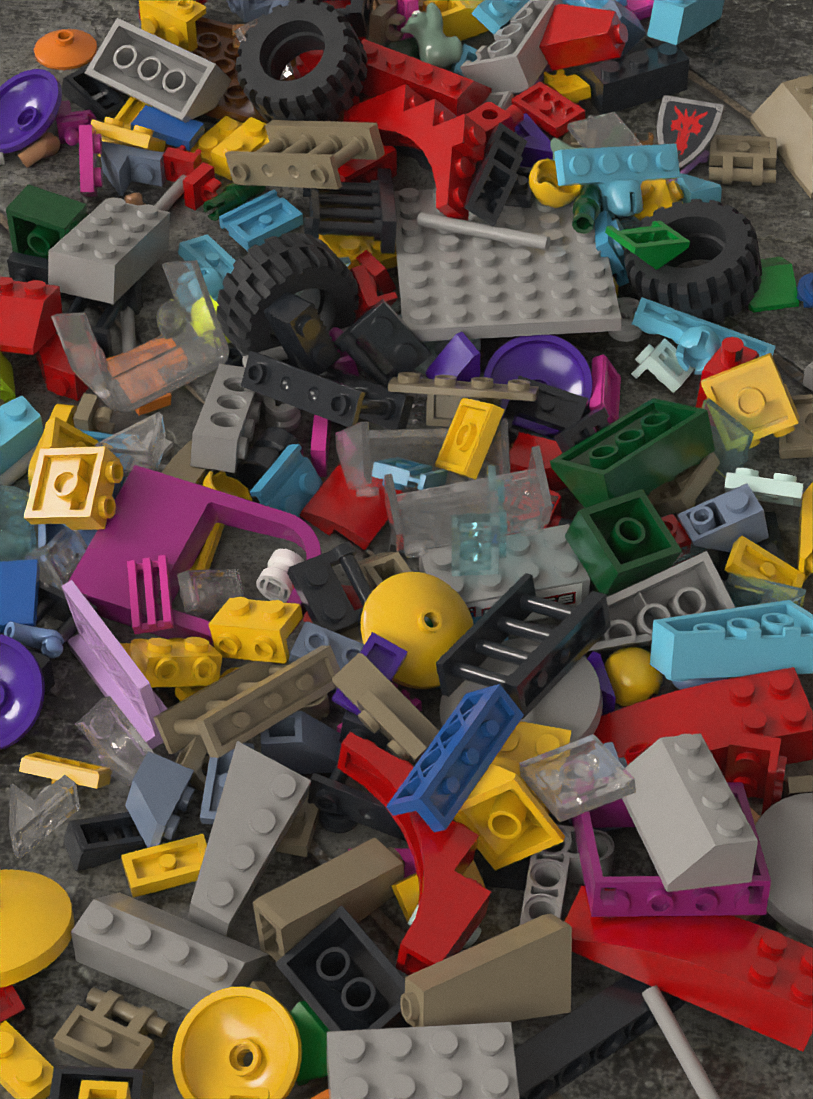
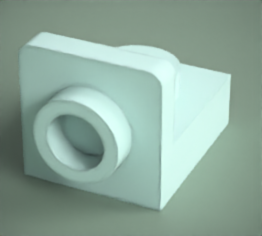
[631,338,695,393]

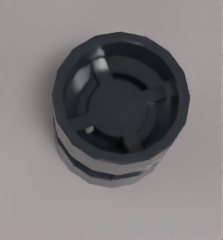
[237,427,304,491]

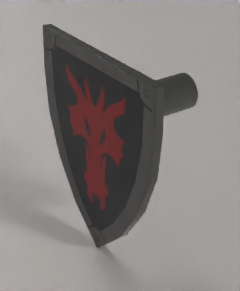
[657,95,725,169]

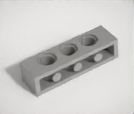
[190,364,265,473]

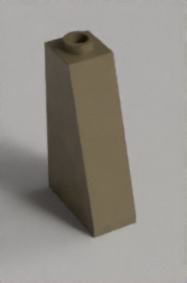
[253,837,405,966]
[400,914,572,1027]

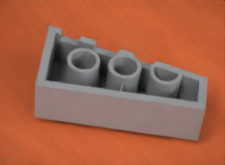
[460,0,563,95]
[559,551,735,658]
[188,741,311,937]

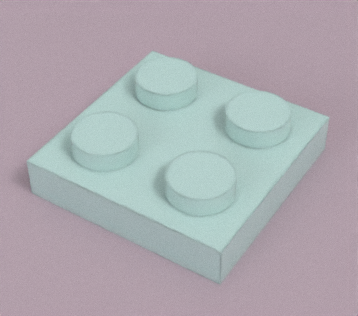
[724,468,803,507]

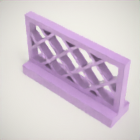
[62,580,167,753]

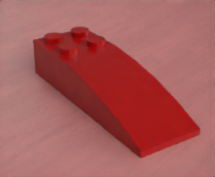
[566,667,813,776]
[564,886,813,1052]

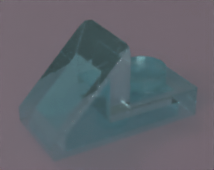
[725,572,806,609]

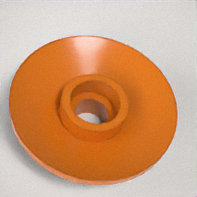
[34,29,97,70]

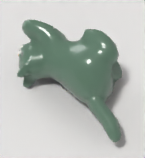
[401,2,463,71]

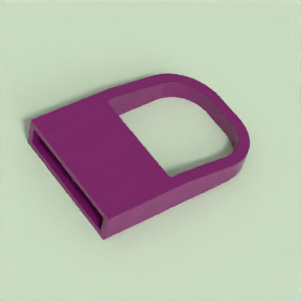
[68,465,322,647]

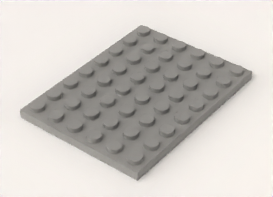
[394,188,621,342]

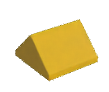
[453,763,565,870]

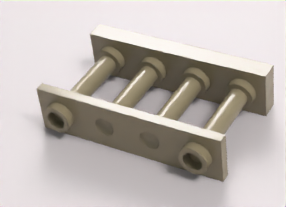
[225,120,385,189]
[153,645,340,758]

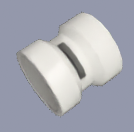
[256,549,304,603]

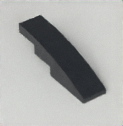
[464,123,527,227]

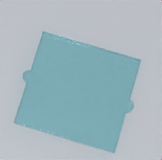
[702,398,754,479]

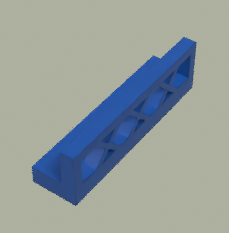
[386,684,524,832]

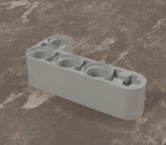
[519,825,614,926]

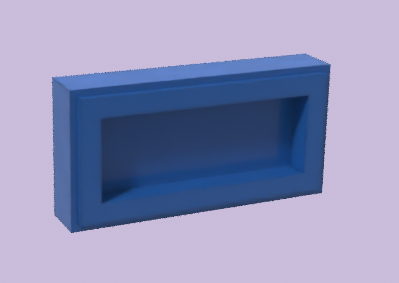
[130,105,204,151]
[0,559,40,633]

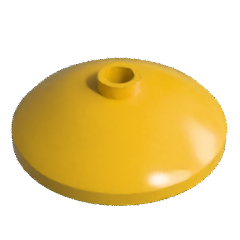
[361,572,474,689]
[172,987,302,1099]

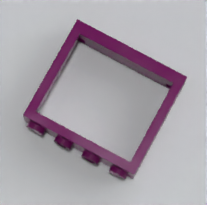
[571,782,771,917]

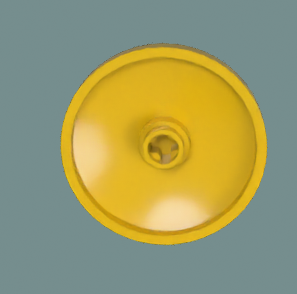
[0,870,75,988]

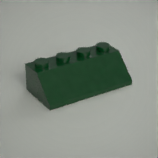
[550,398,715,508]

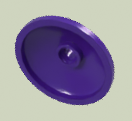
[0,69,62,153]
[484,335,592,437]
[0,634,45,750]

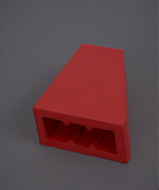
[539,4,628,71]

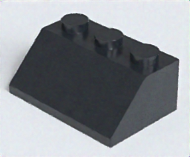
[575,43,690,116]
[275,905,413,1032]

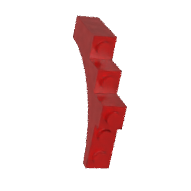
[343,84,486,221]
[337,732,491,975]

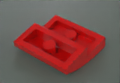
[299,464,406,550]

